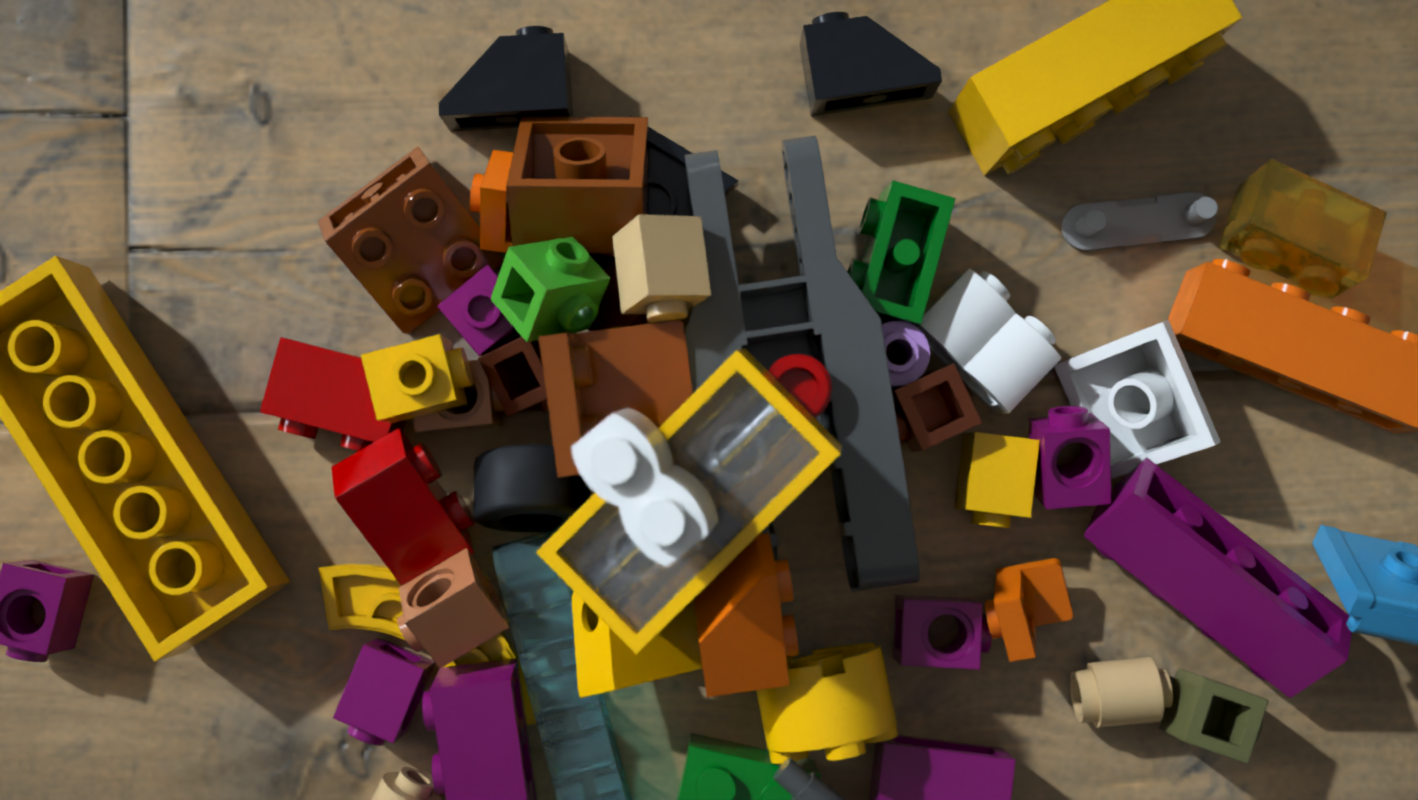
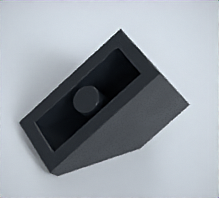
[799,12,942,117]
[438,26,573,132]

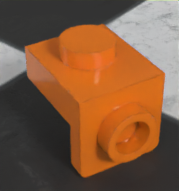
[470,149,513,253]
[985,558,1073,662]

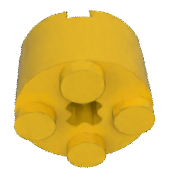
[756,643,898,764]

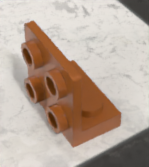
[318,146,503,334]
[538,320,693,477]

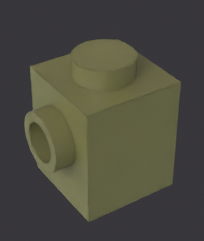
[1159,668,1269,764]

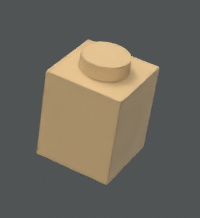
[612,215,711,323]

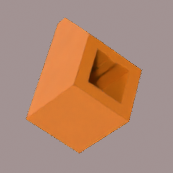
[694,533,799,697]

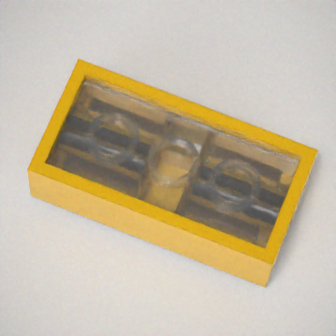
[536,348,843,655]

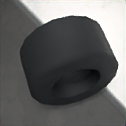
[473,444,590,532]

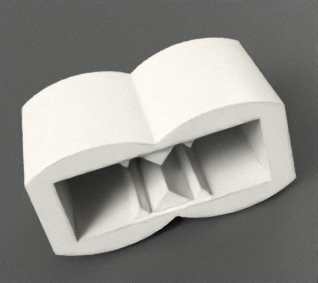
[916,268,1062,415]
[571,408,719,567]

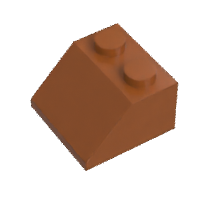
[506,116,648,257]

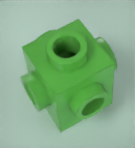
[490,237,610,342]

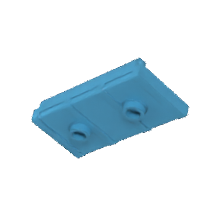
[1312,525,1418,646]

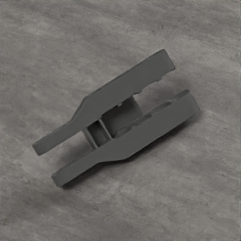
[684,136,920,592]

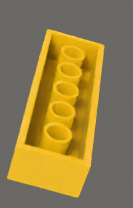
[0,256,291,662]

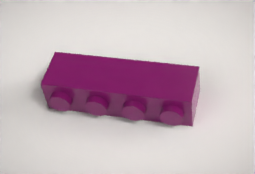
[1084,457,1352,698]

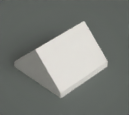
[1054,320,1221,479]

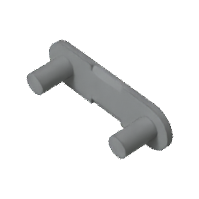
[1061,192,1218,251]

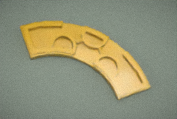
[318,564,542,725]

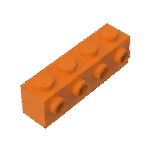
[1168,259,1418,434]

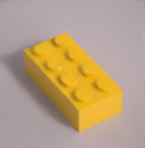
[948,0,1243,176]

